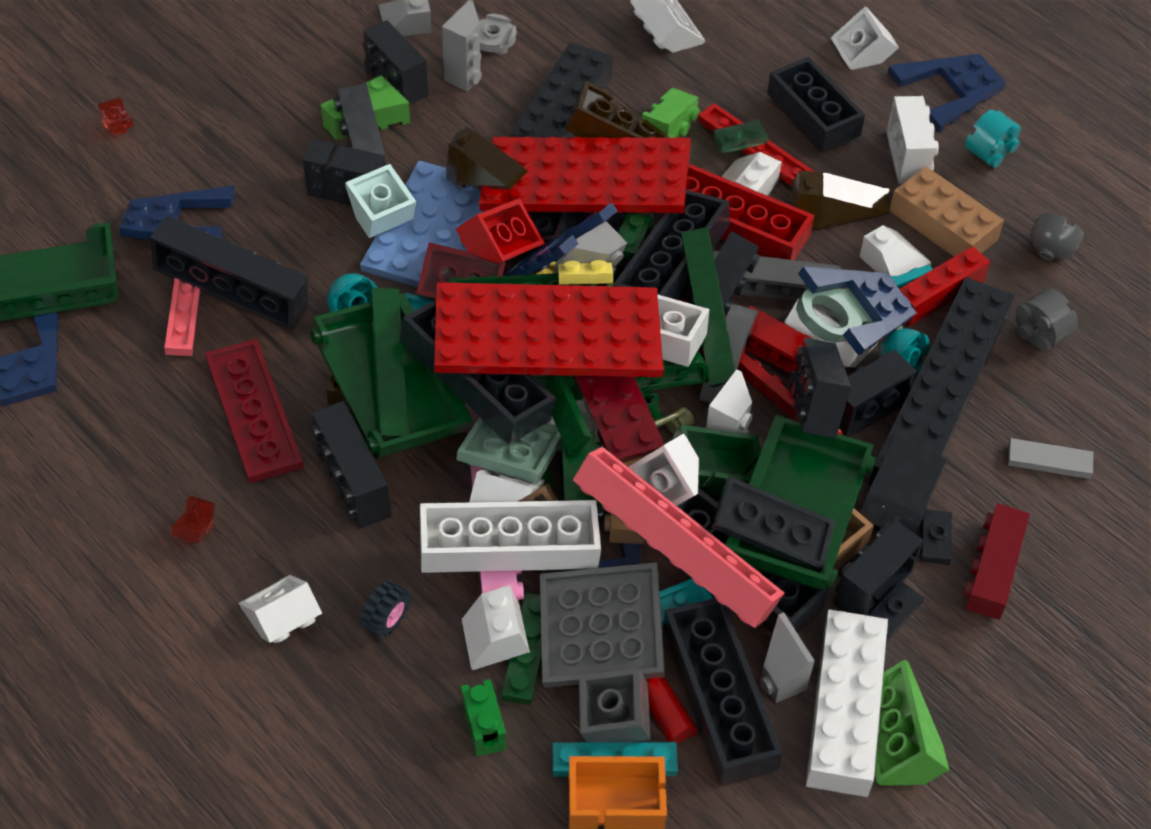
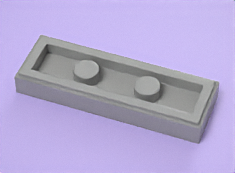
[1008,438,1093,479]

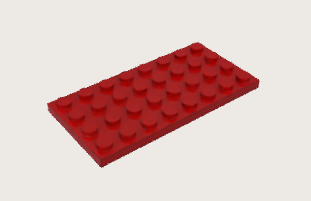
[479,137,691,213]
[434,282,664,377]

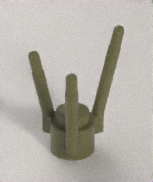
[654,407,694,434]

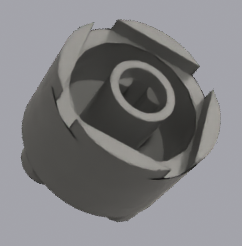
[1016,289,1078,352]

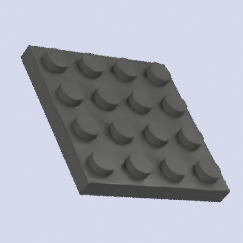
[540,563,665,688]

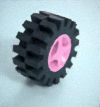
[360,580,412,638]

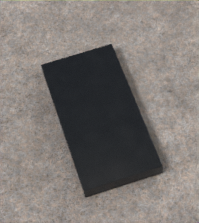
[711,476,835,573]

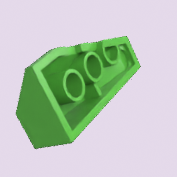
[874,659,949,785]

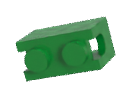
[461,679,506,757]

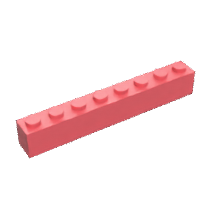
[573,447,784,628]

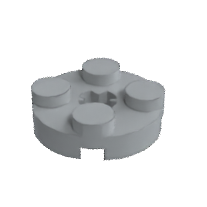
[478,14,516,55]

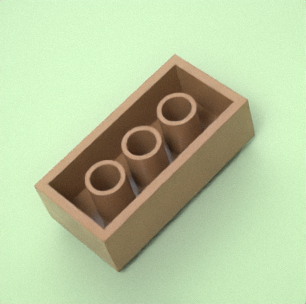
[890,166,1004,257]

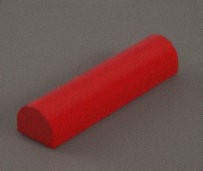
[646,677,698,744]

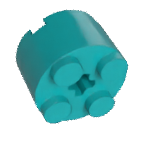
[965,109,1022,168]

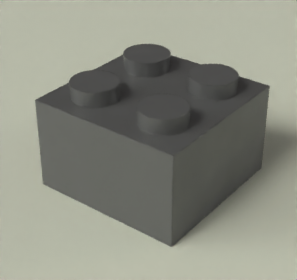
[579,668,650,743]

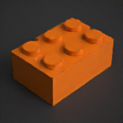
[569,756,667,829]

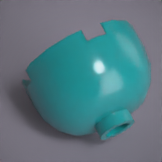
[326,273,378,312]
[879,328,930,380]

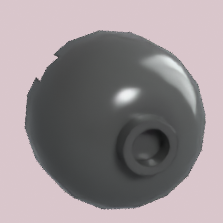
[1031,213,1084,261]

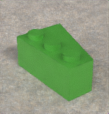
[321,75,410,140]
[642,88,700,138]

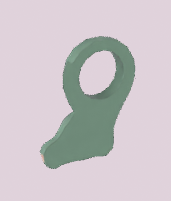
[796,288,902,343]

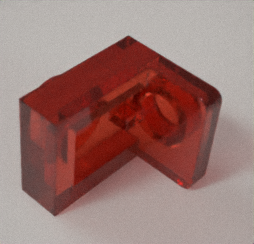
[98,97,134,134]
[172,496,215,543]

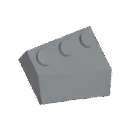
[552,221,627,276]

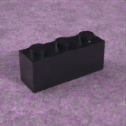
[333,83,385,155]

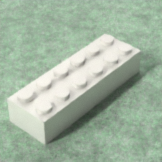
[420,500,601,573]
[806,609,888,797]

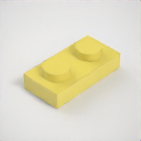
[558,260,613,285]

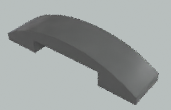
[699,304,758,404]

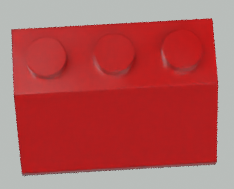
[456,198,545,264]

